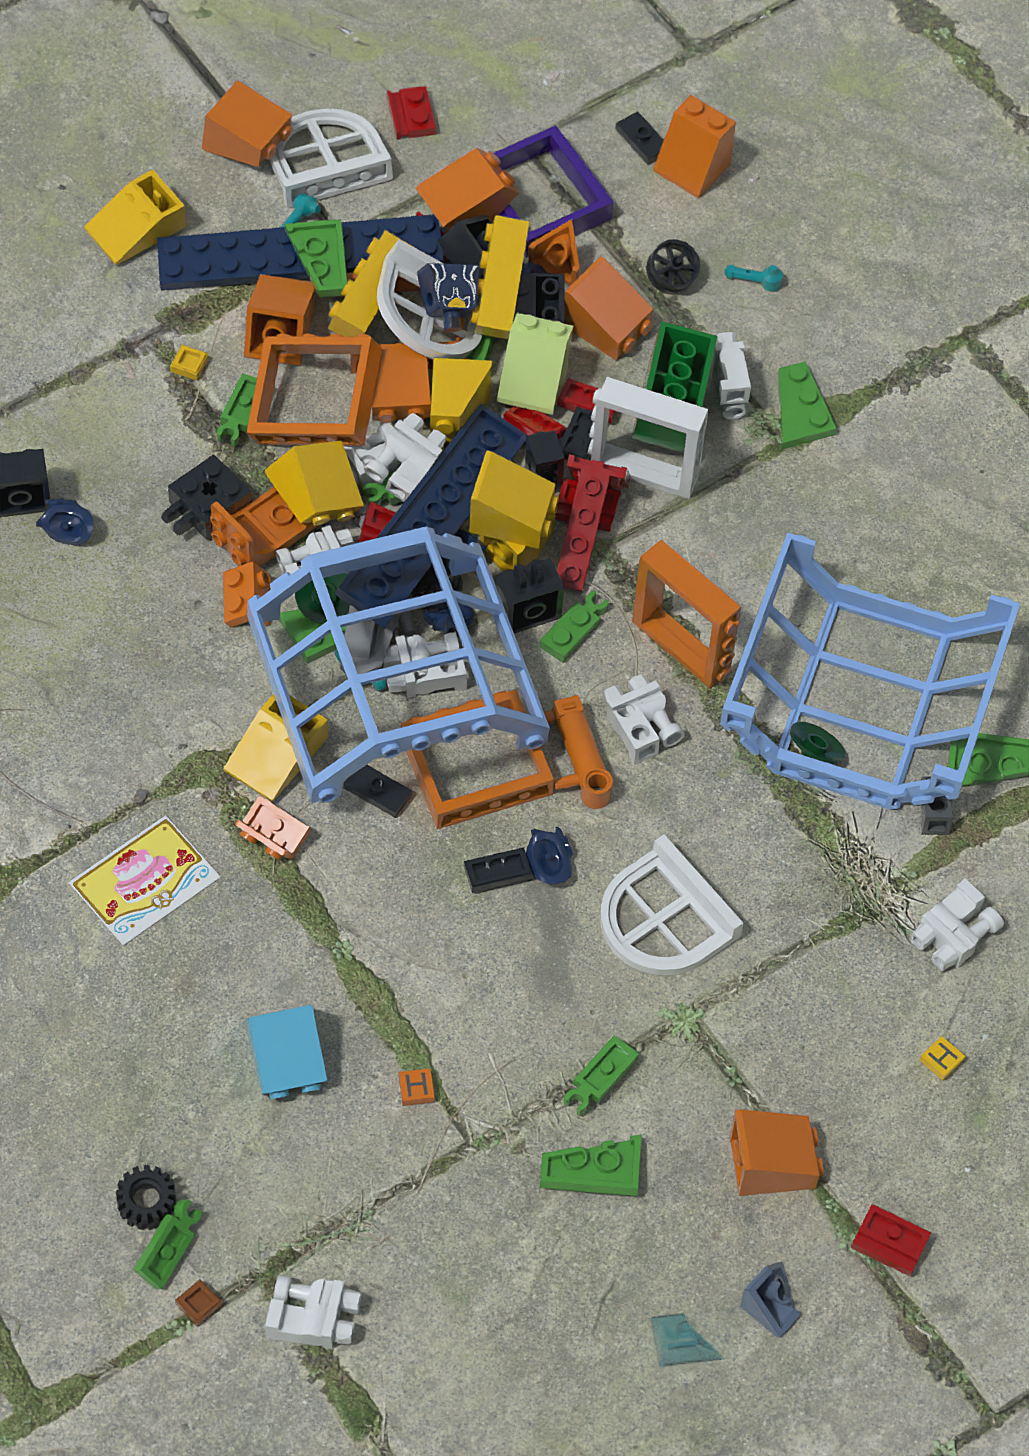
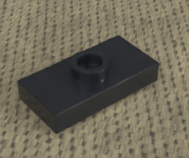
[615,111,664,165]
[560,406,594,460]
[344,765,412,818]
[464,847,532,893]

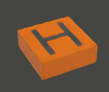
[399,1068,435,1106]

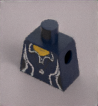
[417,263,479,332]

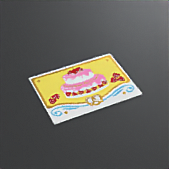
[68,815,221,945]

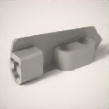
[340,599,407,674]

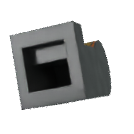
[921,776,953,835]

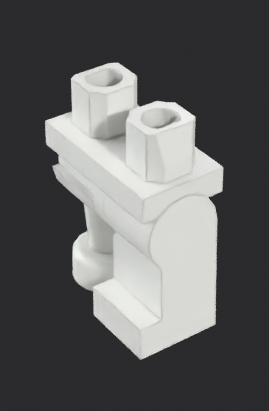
[710,332,751,420]
[364,413,447,502]
[344,422,402,492]
[275,525,353,602]
[383,632,467,698]
[603,674,685,765]
[911,878,1004,971]
[265,1275,361,1349]

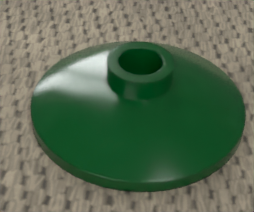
[295,573,350,624]
[790,722,845,764]

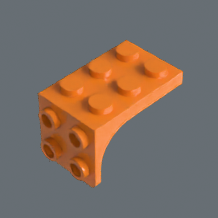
[210,487,319,567]

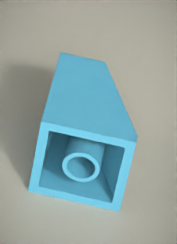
[245,1005,327,1099]

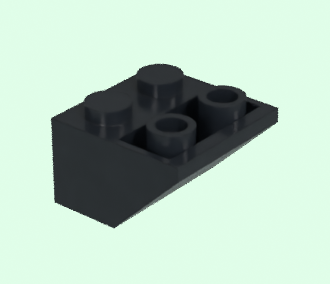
[513,273,565,324]

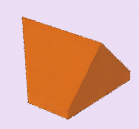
[528,219,580,286]

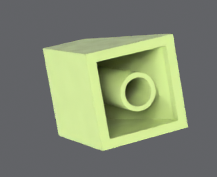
[497,313,573,415]

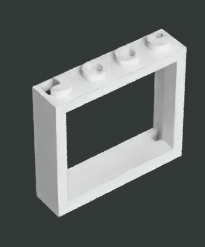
[588,377,708,499]

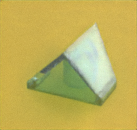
[651,1313,724,1367]

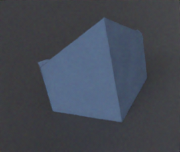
[740,1261,801,1338]

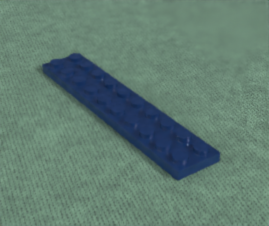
[157,214,444,291]
[335,403,528,629]

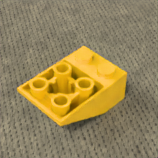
[84,169,186,266]
[223,694,328,802]

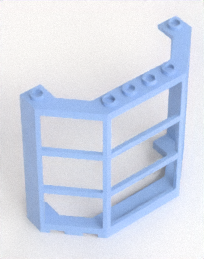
[247,526,550,803]
[720,533,1020,810]

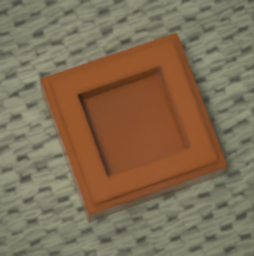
[175,1279,223,1327]

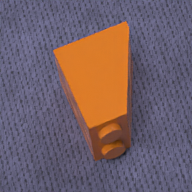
[202,80,293,167]
[654,95,736,199]
[416,148,520,230]
[564,256,653,361]
[244,274,316,366]
[371,343,431,423]
[729,1109,823,1196]

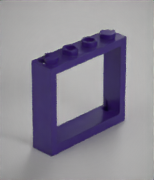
[494,125,614,258]

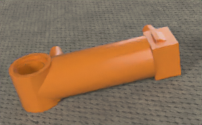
[544,695,613,809]

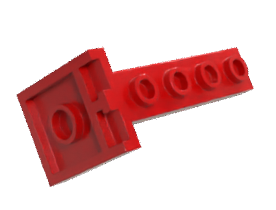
[557,454,631,592]

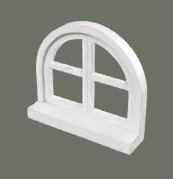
[270,109,393,208]
[377,240,482,359]
[600,834,743,975]

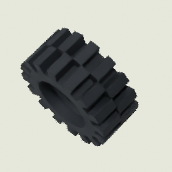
[116,1165,176,1230]

